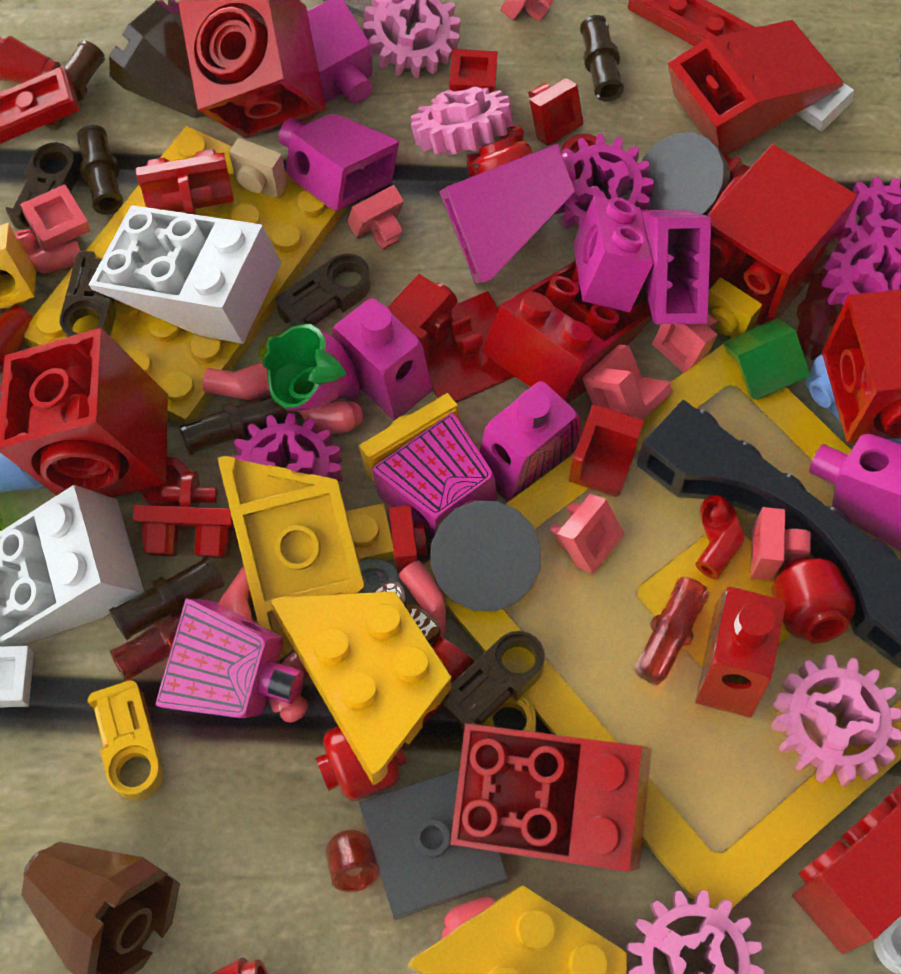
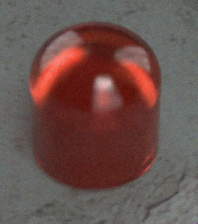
[325,829,379,892]

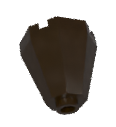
[109,0,205,118]

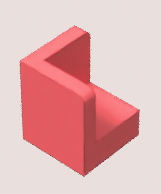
[582,344,673,420]

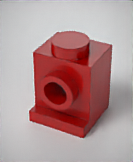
[388,274,458,363]

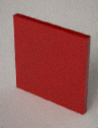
[427,291,515,403]

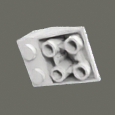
[89,205,281,344]
[0,485,144,647]

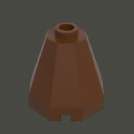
[21,842,180,974]

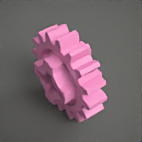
[363,0,461,78]
[410,87,513,155]
[771,655,901,786]
[626,890,764,974]

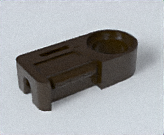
[6,142,79,231]
[60,251,116,338]
[276,253,370,327]
[441,631,545,732]

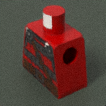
[695,587,786,718]

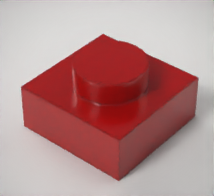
[449,49,498,93]
[389,505,427,578]

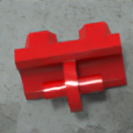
[136,149,235,215]
[133,471,235,559]

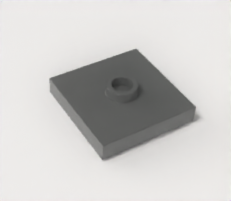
[359,769,508,920]

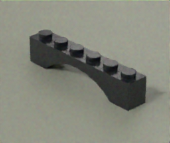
[636,399,901,669]

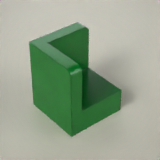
[723,318,811,400]

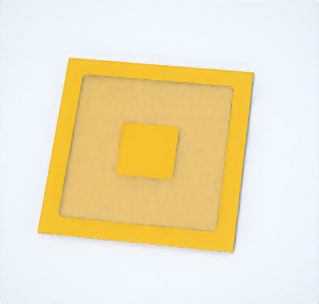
[423,336,901,909]

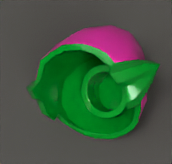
[262,324,360,411]

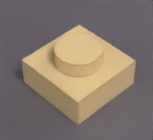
[229,137,287,199]

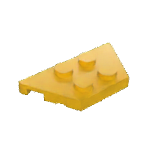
[217,456,365,662]
[271,592,451,785]
[407,885,627,974]

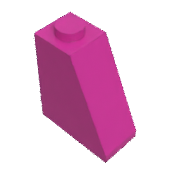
[439,143,576,284]
[641,210,711,324]

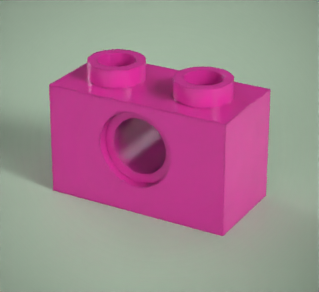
[573,196,653,312]

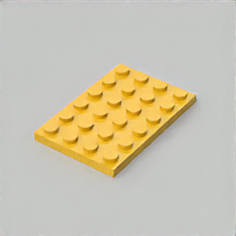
[24,126,346,424]

